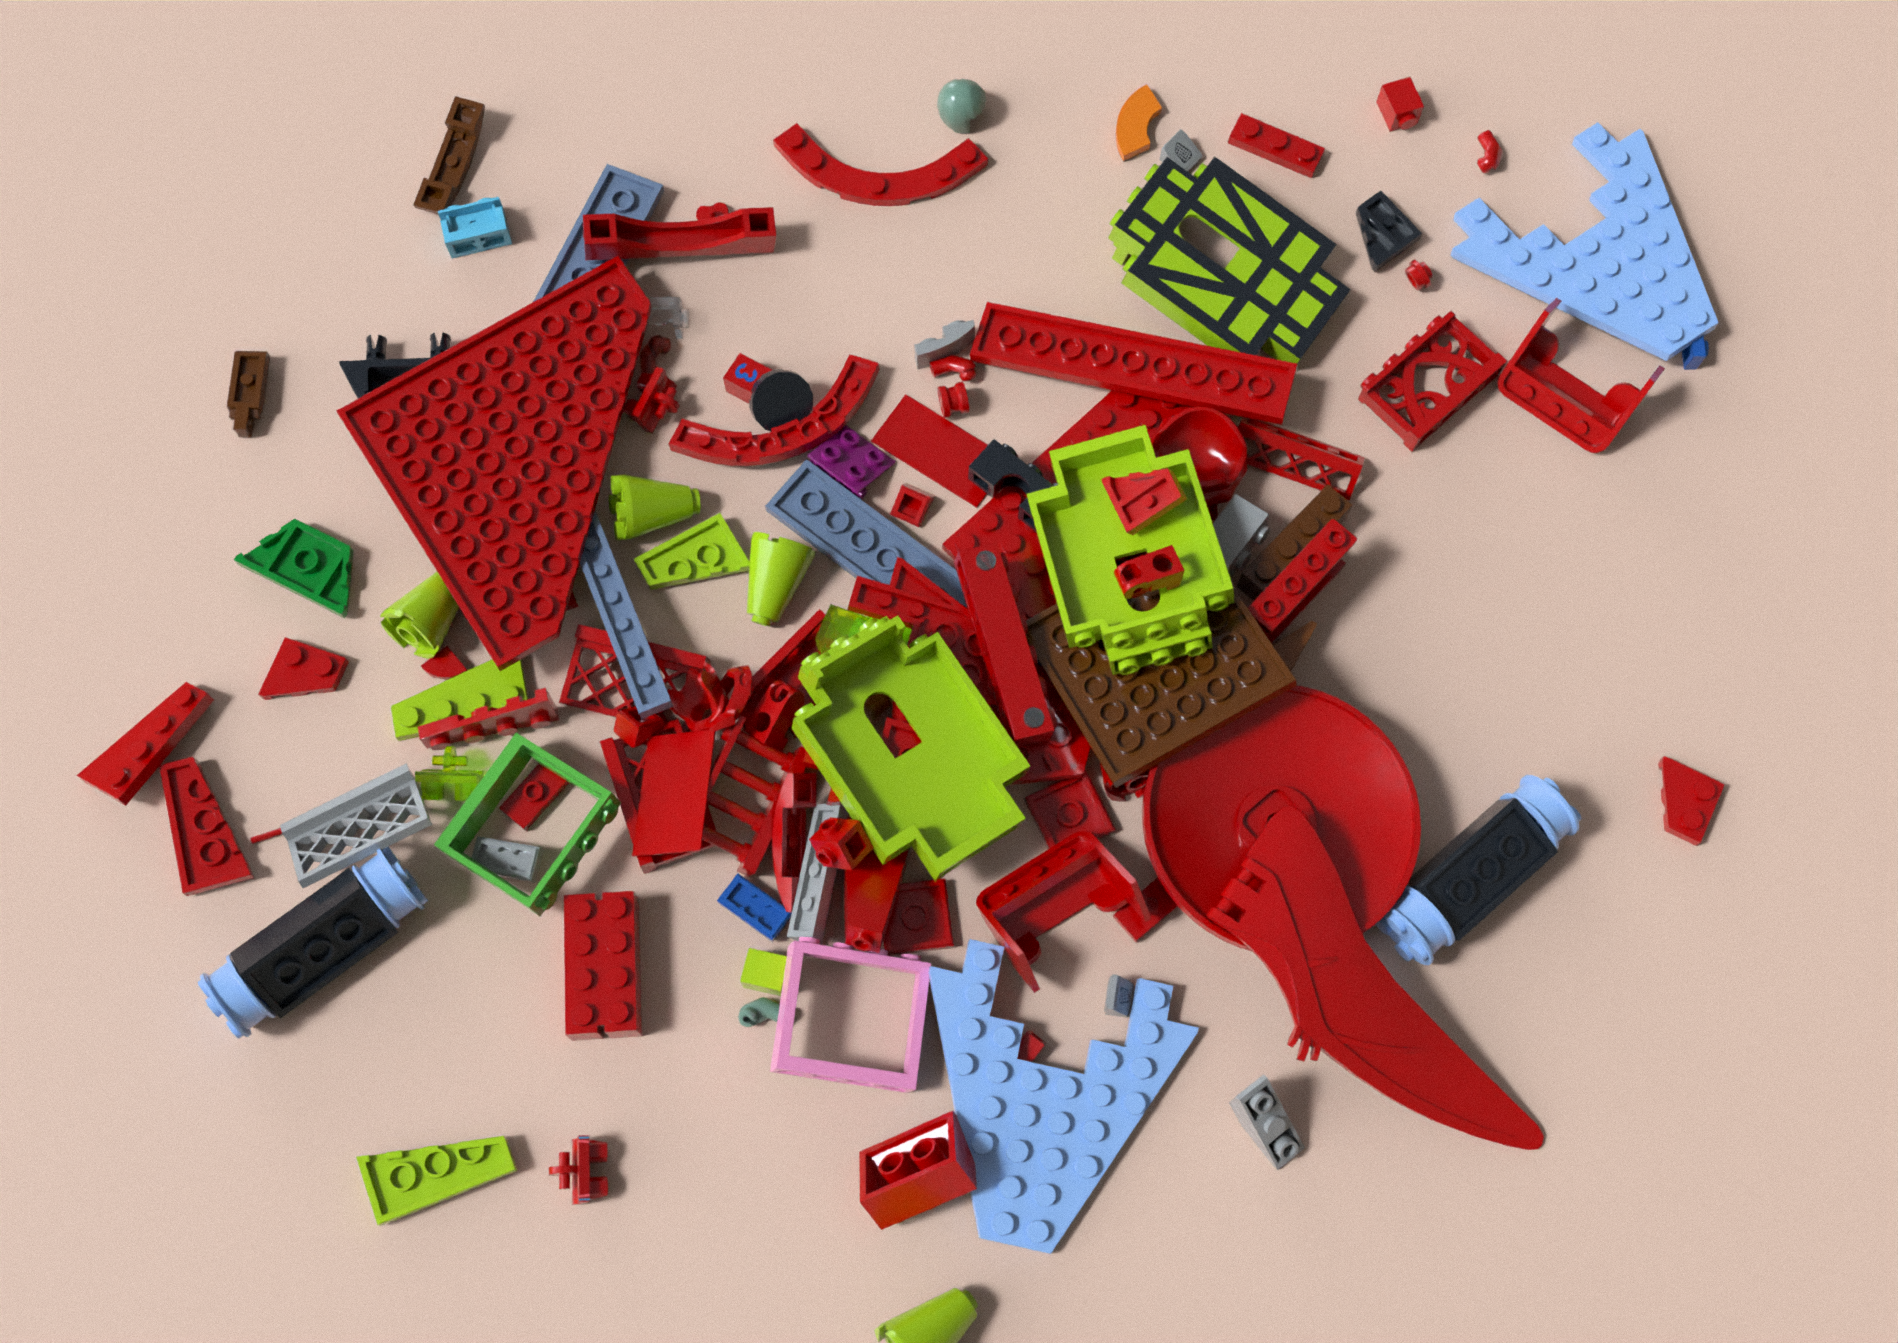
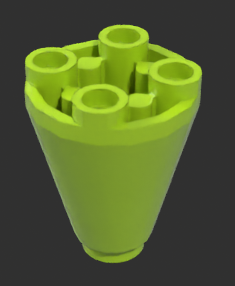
[608,475,701,540]

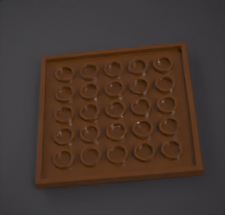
[1025,553,1297,788]

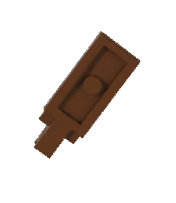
[226,351,270,438]

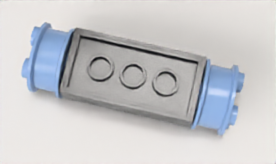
[1375,775,1582,966]
[198,846,428,1039]

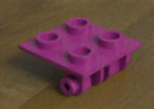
[807,425,896,500]

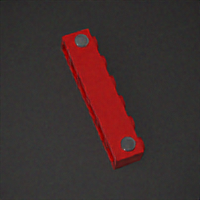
[954,543,1057,747]

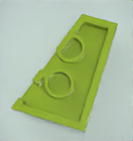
[634,513,750,590]

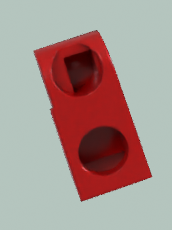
[1113,545,1185,599]
[744,680,805,751]

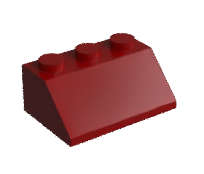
[859,1111,977,1230]

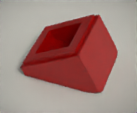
[890,483,935,527]
[614,706,665,748]

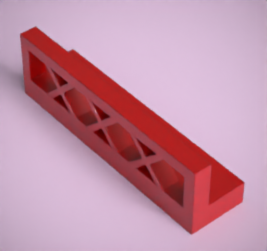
[1238,417,1365,501]
[727,609,842,728]

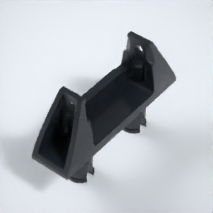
[339,332,451,398]

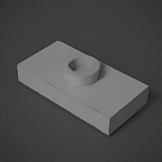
[471,836,544,883]

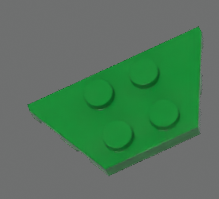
[234,519,354,619]

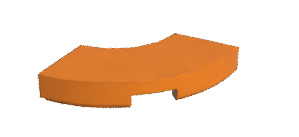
[1115,84,1162,161]

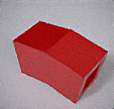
[1017,1030,1047,1062]

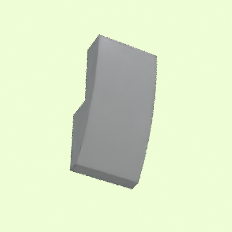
[914,320,975,369]

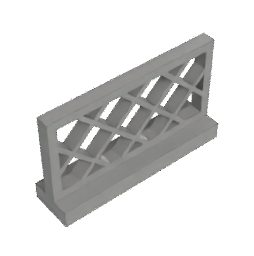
[280,763,432,888]

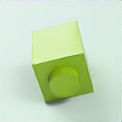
[740,948,787,996]

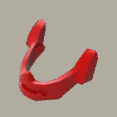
[709,665,752,731]

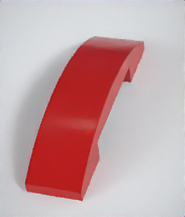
[772,773,816,912]

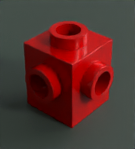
[809,817,874,870]

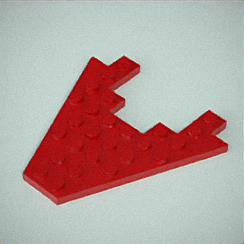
[802,557,1090,806]

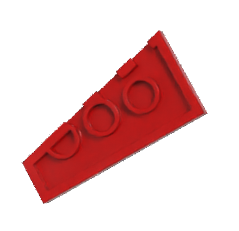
[76,682,214,806]
[159,756,255,896]

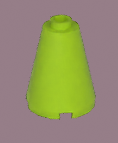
[746,532,816,627]
[380,572,459,659]
[874,1288,978,1343]

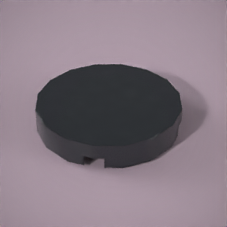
[749,369,813,432]

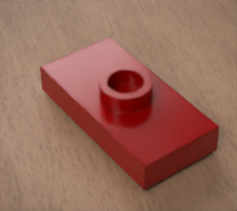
[499,764,569,831]
[1113,877,1178,943]

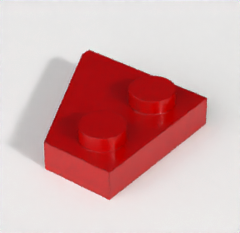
[1101,468,1187,535]
[258,637,349,700]
[1658,756,1725,846]

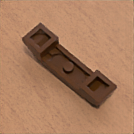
[413,96,485,214]

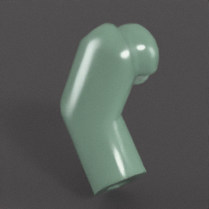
[738,997,780,1027]

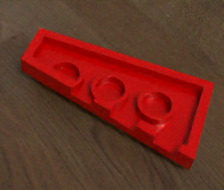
[418,687,559,750]

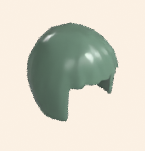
[937,79,987,134]

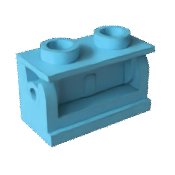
[438,197,512,259]

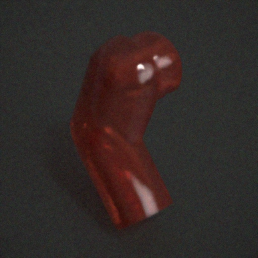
[640,334,671,374]

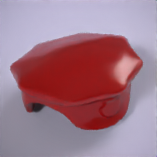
[1151,406,1248,507]

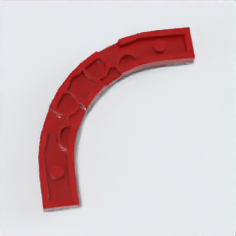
[773,123,988,206]
[668,354,880,466]

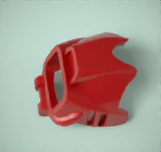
[667,661,728,732]

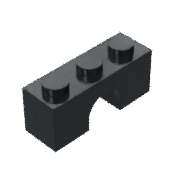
[968,439,1057,533]

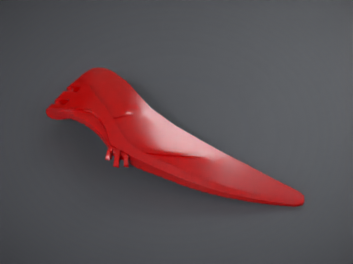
[1206,806,1544,1150]

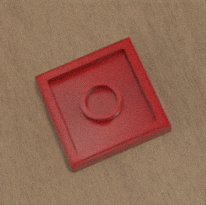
[1024,770,1115,849]
[883,878,954,956]

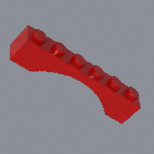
[583,207,776,261]

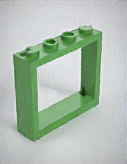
[434,733,621,917]

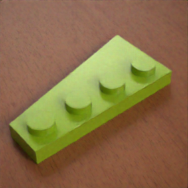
[391,659,528,741]
[356,1136,518,1226]

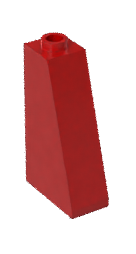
[844,817,911,953]

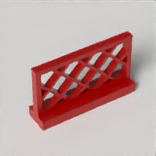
[559,624,711,733]
[599,719,716,874]

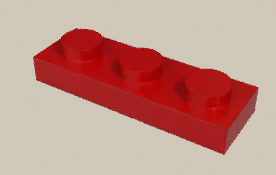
[1228,113,1325,178]

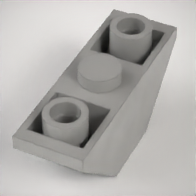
[1229,1074,1305,1170]

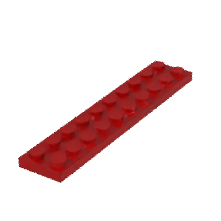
[970,302,1297,425]

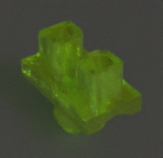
[415,746,484,801]

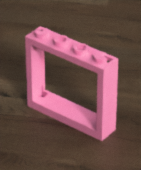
[770,937,931,1093]

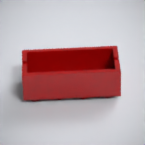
[564,891,642,1041]

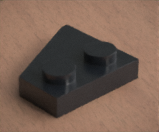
[1356,190,1422,272]

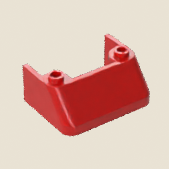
[1497,298,1665,453]
[976,831,1151,993]

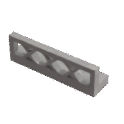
[787,804,849,945]

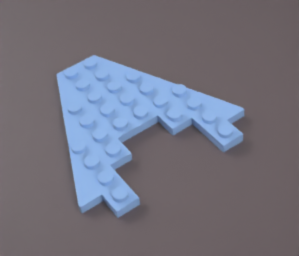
[1451,122,1718,361]
[928,939,1199,1254]

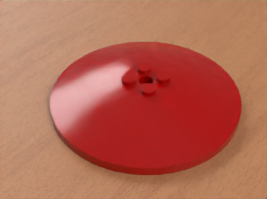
[1142,685,1421,951]

